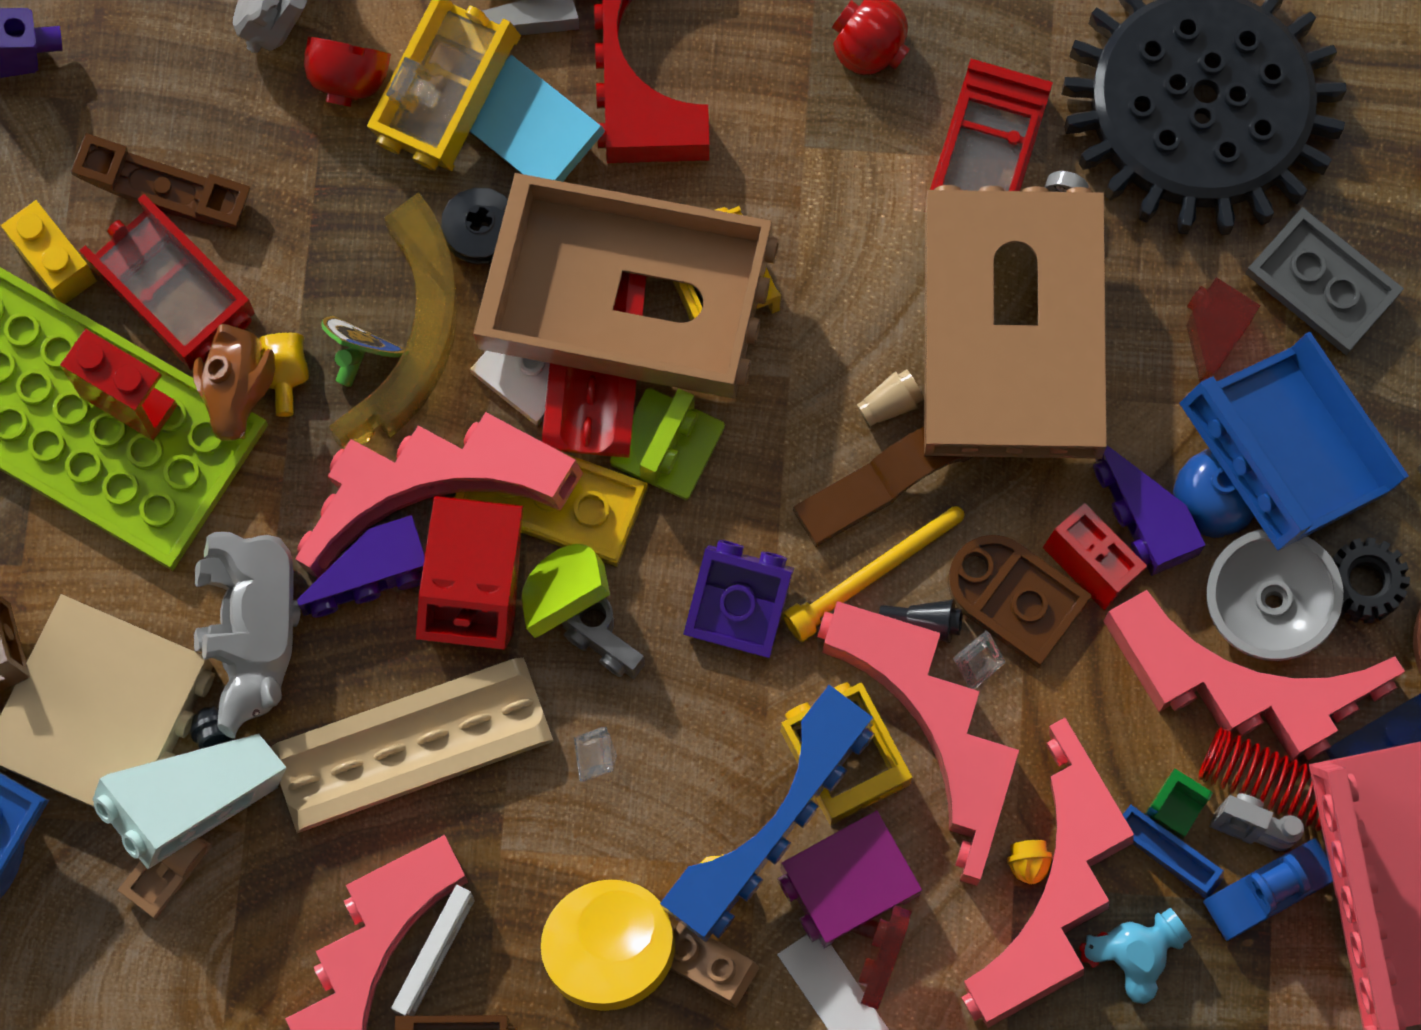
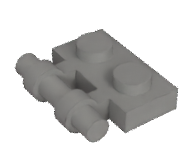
[1209,793,1304,851]

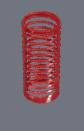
[1198,727,1323,834]

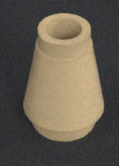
[857,369,924,427]

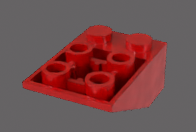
[416,496,523,650]

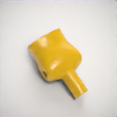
[259,333,309,417]

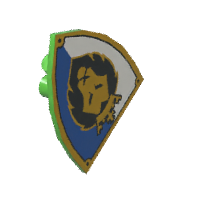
[321,316,410,387]

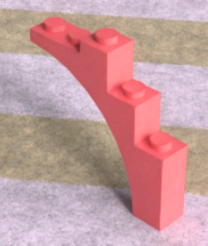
[295,412,583,578]
[1103,590,1405,761]
[285,835,468,1030]

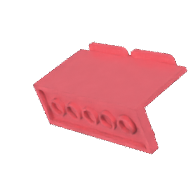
[1309,741,1421,1030]

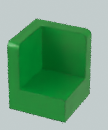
[1145,768,1213,840]

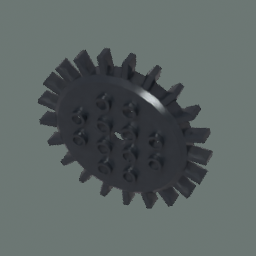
[1061,0,1347,235]

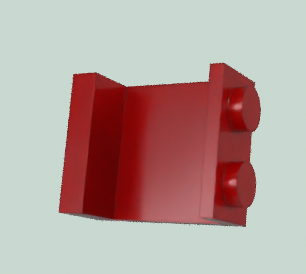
[60,328,178,441]

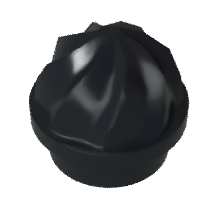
[190,706,234,749]

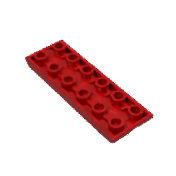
[542,272,646,458]

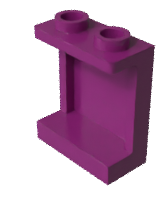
[777,810,922,948]

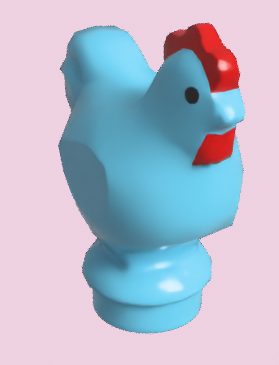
[1079,908,1192,1004]

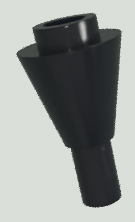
[879,599,963,643]

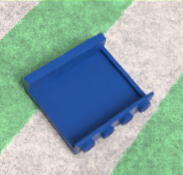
[1179,332,1409,551]

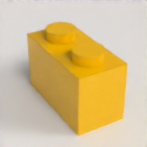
[1,200,97,304]

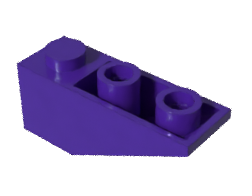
[1093,445,1206,576]
[297,515,425,618]

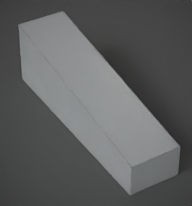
[469,0,579,35]

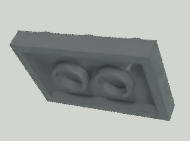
[1245,207,1404,356]

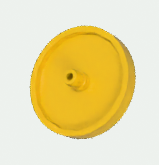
[541,880,675,1011]

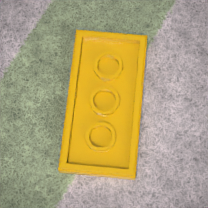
[454,453,648,567]

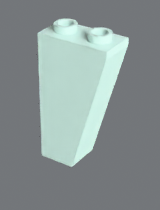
[92,734,287,869]

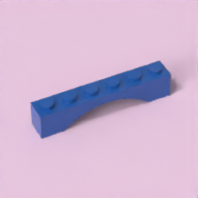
[660,685,875,942]

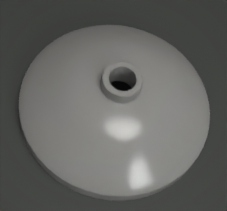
[1207,529,1343,661]

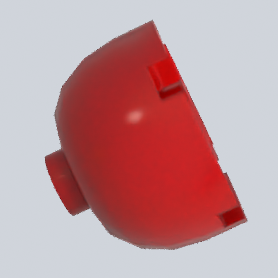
[304,37,391,107]

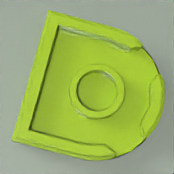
[522,544,610,638]

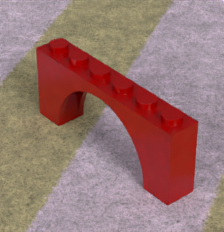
[594,0,710,163]

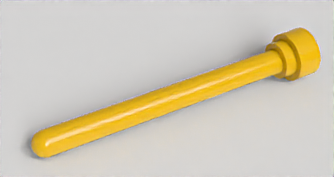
[782,506,965,643]

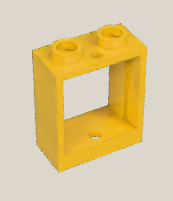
[780,682,913,826]

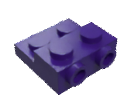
[683,540,794,658]

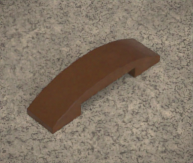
[71,133,251,228]

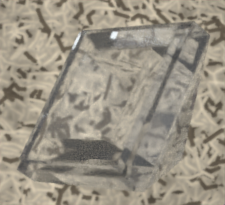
[953,631,1006,689]
[574,727,617,782]

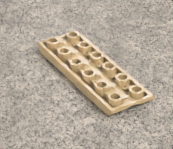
[270,657,554,833]

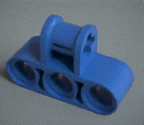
[1203,838,1333,942]

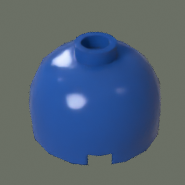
[1173,449,1255,538]

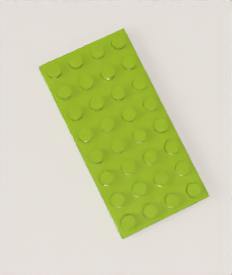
[0,267,268,571]

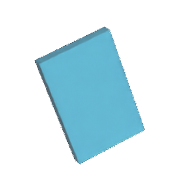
[470,55,605,182]

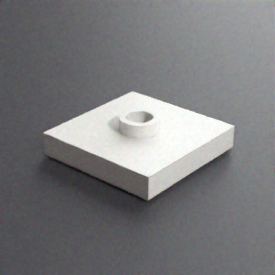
[470,351,550,427]

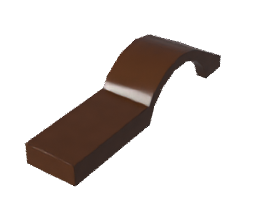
[793,427,972,547]

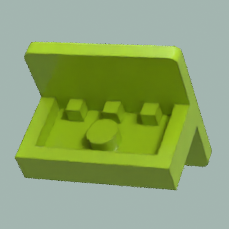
[610,388,725,500]

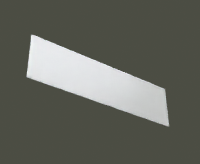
[777,934,889,1030]

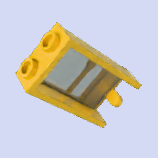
[367,0,521,171]

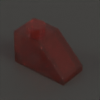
[1186,277,1261,382]

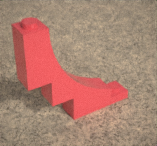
[817,601,1019,886]
[961,718,1134,1028]

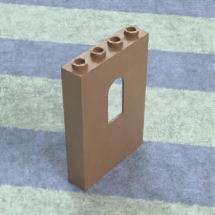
[473,173,779,399]
[924,185,1107,459]

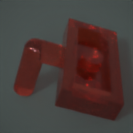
[851,905,912,1010]

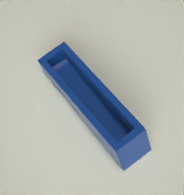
[1123,804,1224,899]

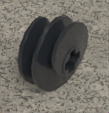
[441,188,508,265]

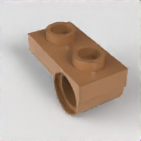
[117,837,212,919]
[670,922,760,1008]

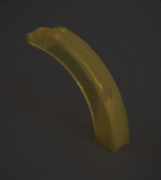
[329,192,458,449]

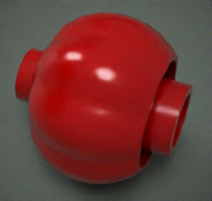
[831,0,910,75]

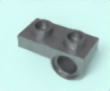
[562,598,645,679]

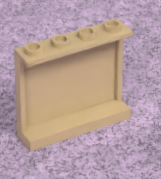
[0,594,215,808]

